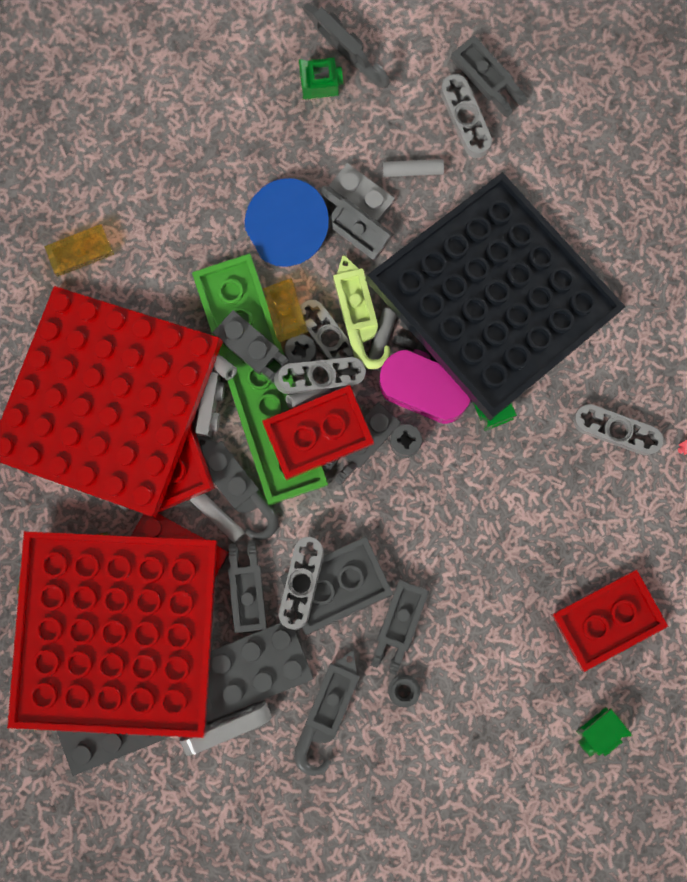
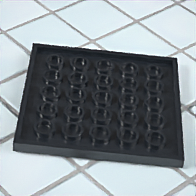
[365,172,626,421]

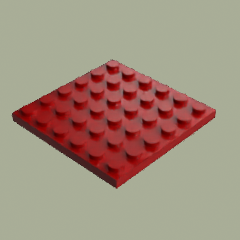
[0,286,223,518]
[7,531,217,738]

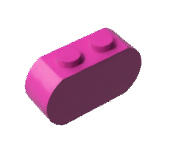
[379,349,471,424]

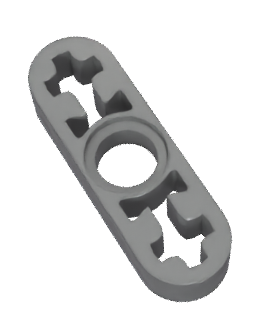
[441,74,492,158]
[298,300,356,378]
[274,357,366,394]
[573,404,663,456]
[279,537,324,630]
[179,701,272,756]

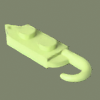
[333,255,391,369]

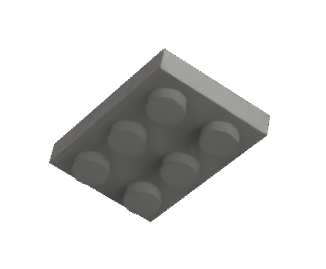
[280,536,393,635]

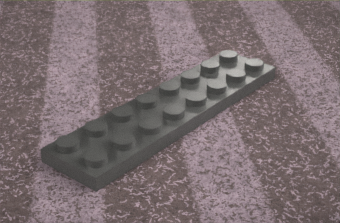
[57,619,314,776]

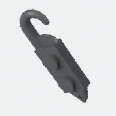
[302,2,390,88]
[197,435,279,540]
[294,650,360,776]

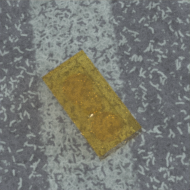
[44,224,114,277]
[263,278,309,342]

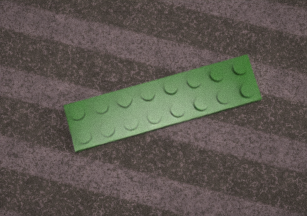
[192,253,328,505]

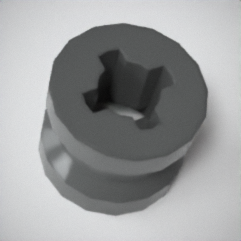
[285,334,316,369]
[390,424,422,458]

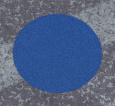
[244,178,329,267]

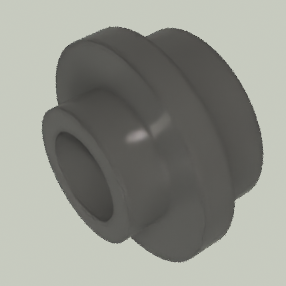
[388,675,420,707]

